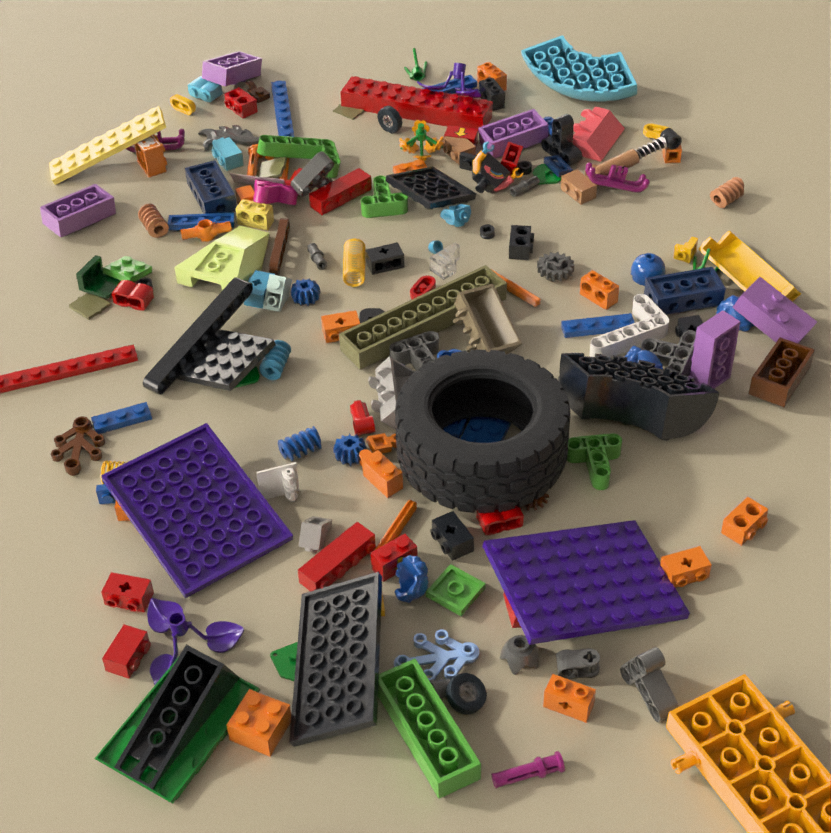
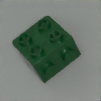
[76,255,121,298]

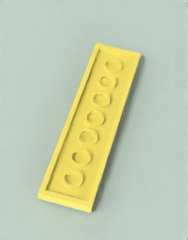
[49,106,166,185]

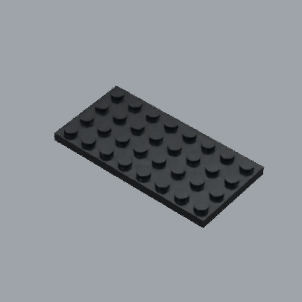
[289,572,382,747]

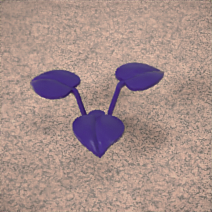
[417,63,481,98]
[147,598,244,685]

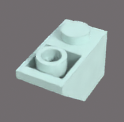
[263,274,292,312]

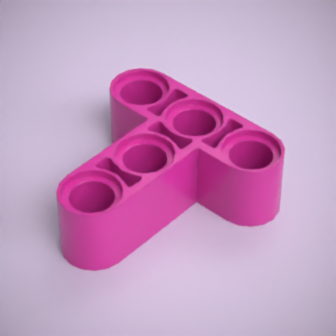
[253,179,298,205]

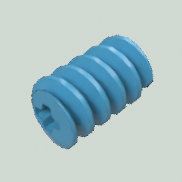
[259,340,291,380]

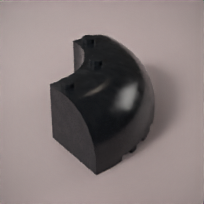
[559,353,720,441]

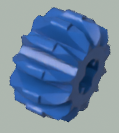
[290,278,320,306]
[333,433,367,466]

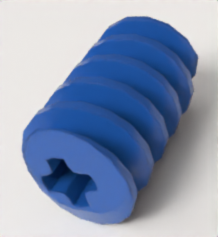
[278,426,322,461]

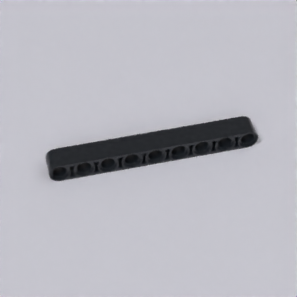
[143,277,253,395]

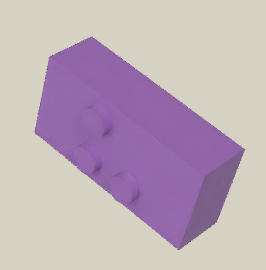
[202,51,262,86]
[478,109,549,158]
[40,184,116,238]
[732,277,817,344]
[690,310,740,389]

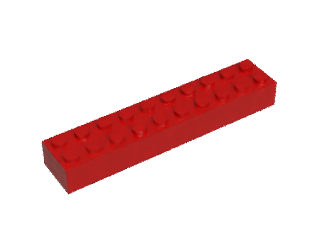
[340,76,493,133]

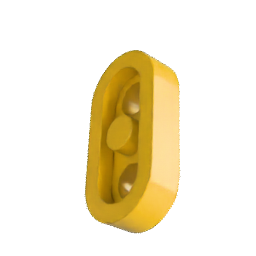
[170,94,196,115]
[643,123,672,139]

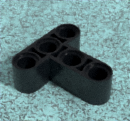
[541,114,583,166]

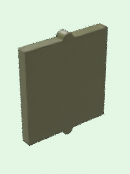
[333,104,364,120]
[257,157,287,178]
[69,293,111,320]

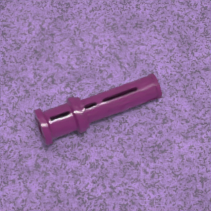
[491,751,565,789]

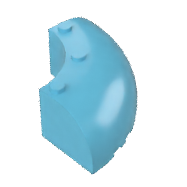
[521,35,637,102]

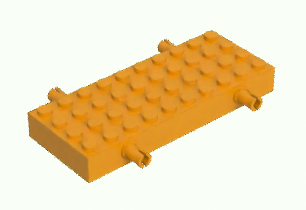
[666,674,831,833]

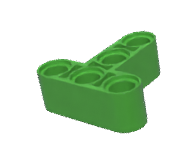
[361,175,408,218]
[567,433,622,490]

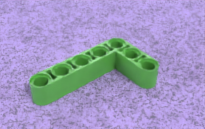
[257,135,341,178]

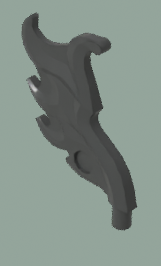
[198,125,259,151]

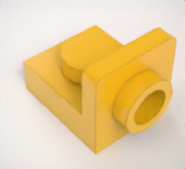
[674,237,698,263]

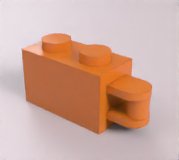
[359,449,403,498]

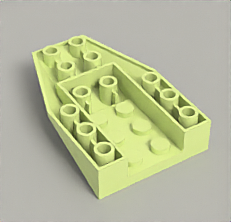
[174,226,270,290]

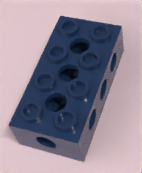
[185,160,237,214]
[644,267,726,315]

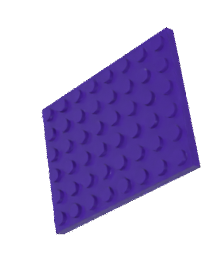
[101,423,293,599]
[482,520,690,645]

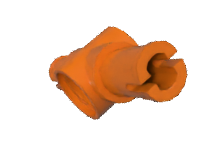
[180,219,232,242]

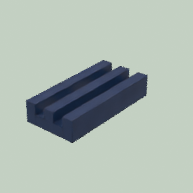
[544,155,573,177]

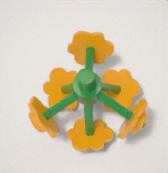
[399,120,444,161]

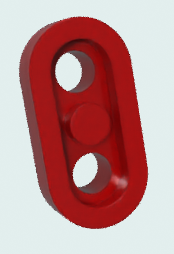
[410,275,436,300]

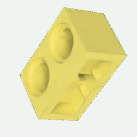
[236,199,274,231]

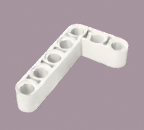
[590,294,669,358]

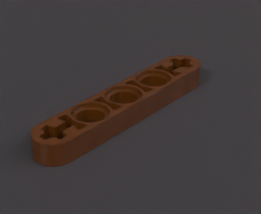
[269,218,290,276]

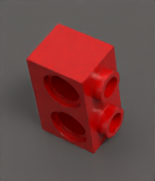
[224,87,258,119]

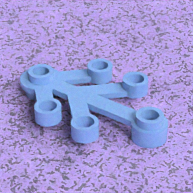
[394,629,479,681]

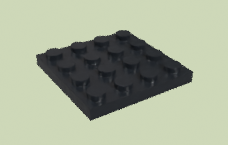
[385,166,477,210]
[175,329,276,391]

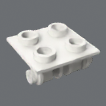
[257,462,300,502]

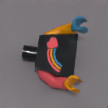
[472,141,523,193]

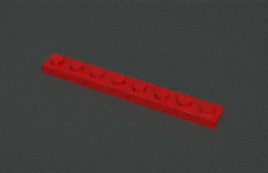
[0,344,138,394]

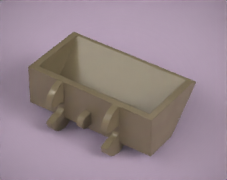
[453,284,523,354]

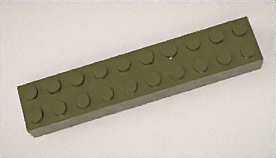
[339,265,507,370]

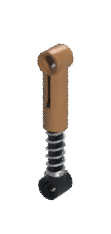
[585,128,682,186]

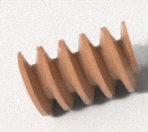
[710,177,744,208]
[138,203,169,238]

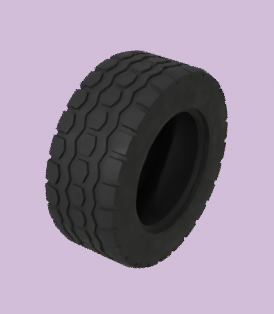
[395,350,571,513]

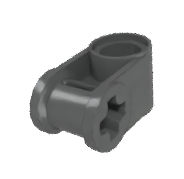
[556,648,600,679]

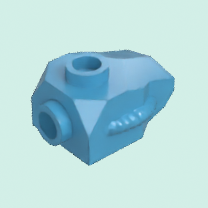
[440,204,471,227]

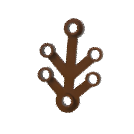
[51,416,105,476]

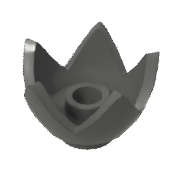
[500,635,539,675]

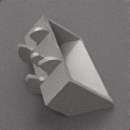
[368,356,415,430]

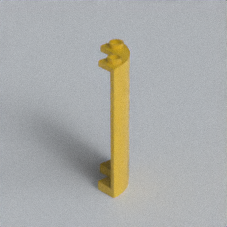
[698,231,802,302]

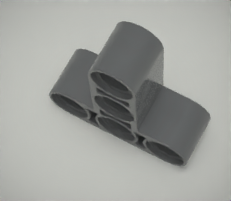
[291,151,335,197]
[641,330,696,376]
[389,331,439,371]
[620,647,679,722]

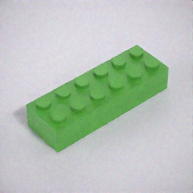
[378,659,481,799]

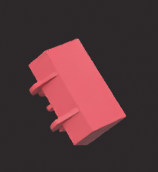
[573,106,625,162]

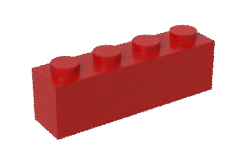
[309,168,372,215]
[298,522,376,591]

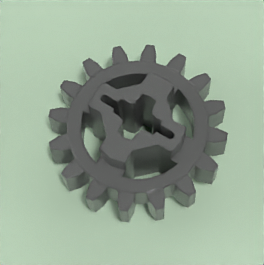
[537,252,575,281]

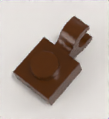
[247,81,270,103]

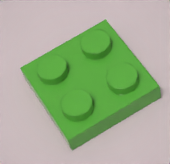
[103,256,152,282]
[426,564,486,616]

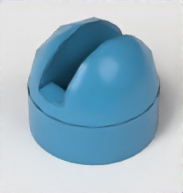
[428,240,443,254]

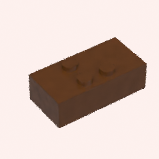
[748,337,815,407]

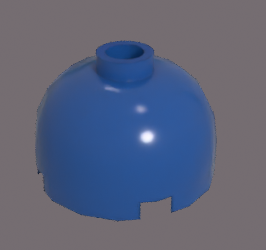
[631,253,666,286]

